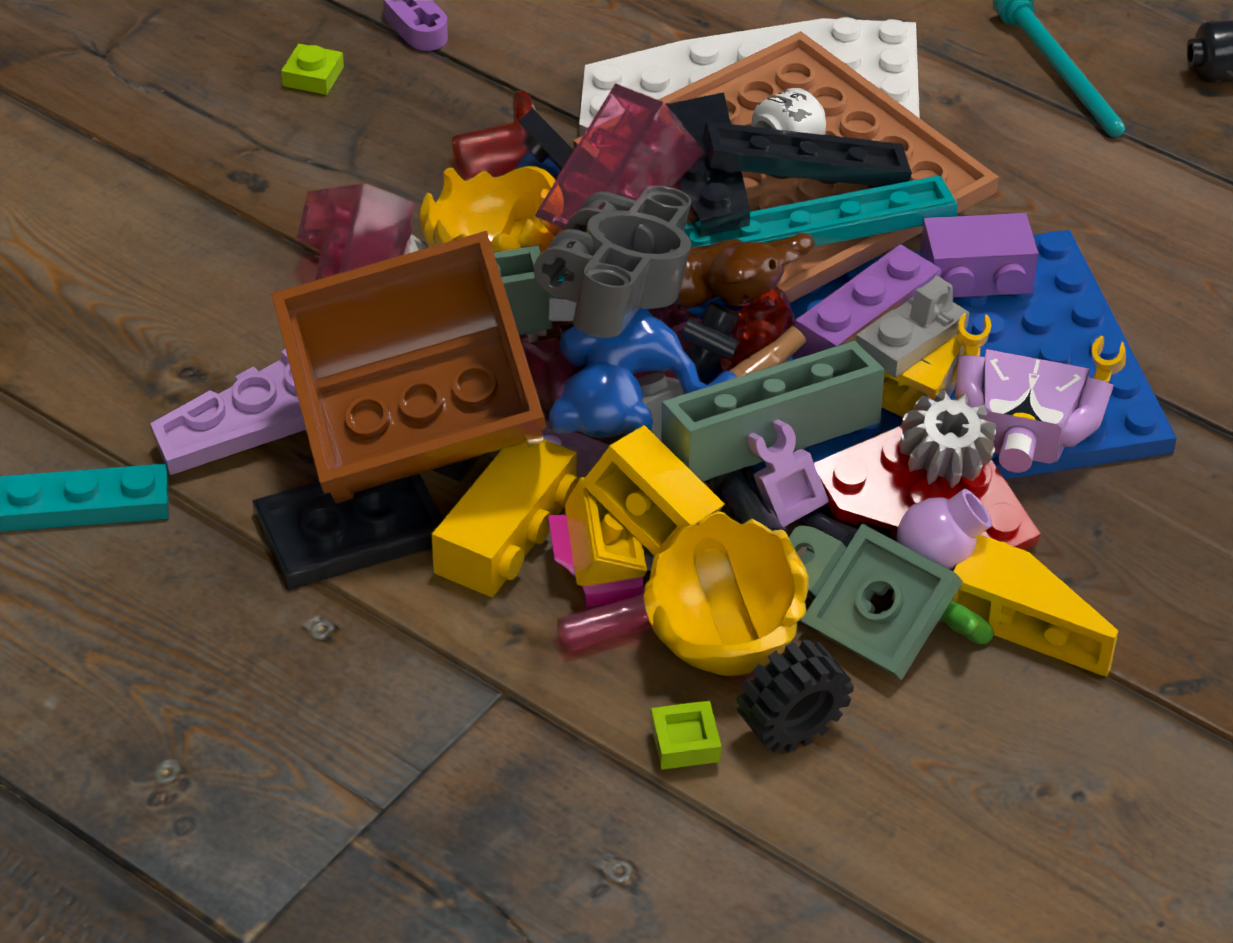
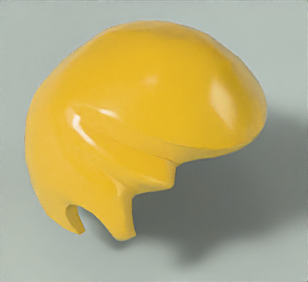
[419,166,566,253]
[643,511,809,676]

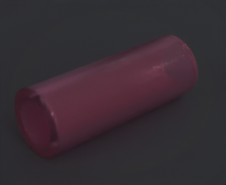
[557,594,652,652]

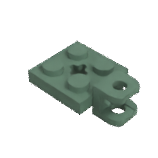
[789,524,963,680]

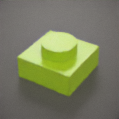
[281,43,344,95]
[650,701,722,770]

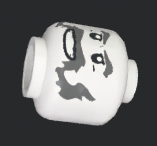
[751,88,826,135]

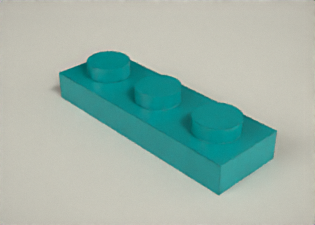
[0,464,169,532]

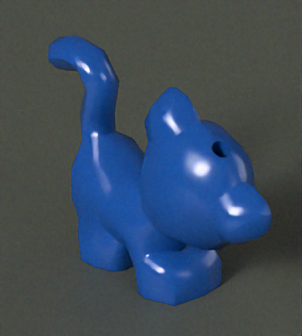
[549,308,737,438]

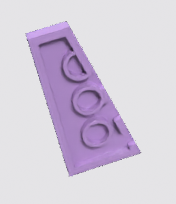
[150,349,306,475]

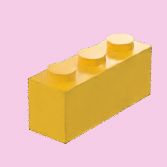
[432,439,580,598]

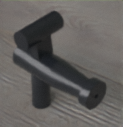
[680,302,739,384]

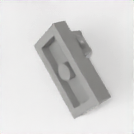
[856,276,970,378]

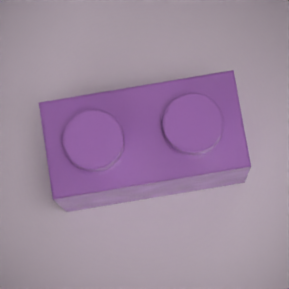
[919,213,1038,297]

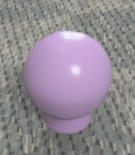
[897,489,992,572]

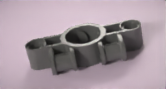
[534,186,691,338]

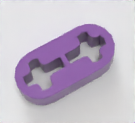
[383,0,448,51]

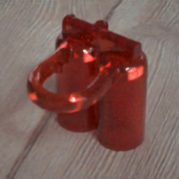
[452,91,536,181]

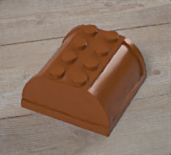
[271,230,547,504]

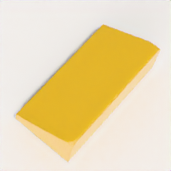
[565,477,647,586]

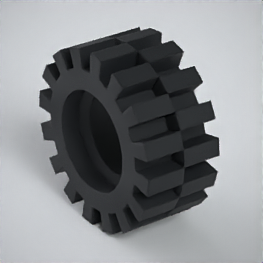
[736,640,854,753]

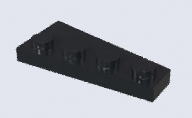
[630,92,750,237]

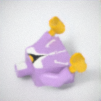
[955,313,1126,473]

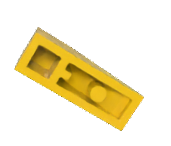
[952,535,1118,677]

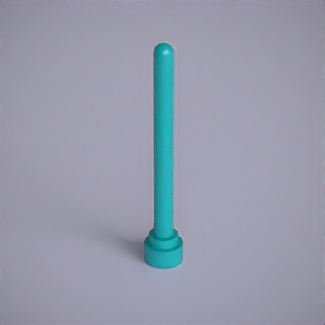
[993,0,1125,138]

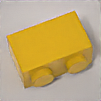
[581,425,724,556]

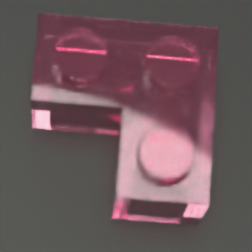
[296,183,415,280]

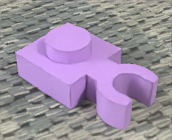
[747,419,830,527]

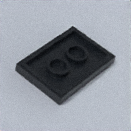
[252,474,443,590]

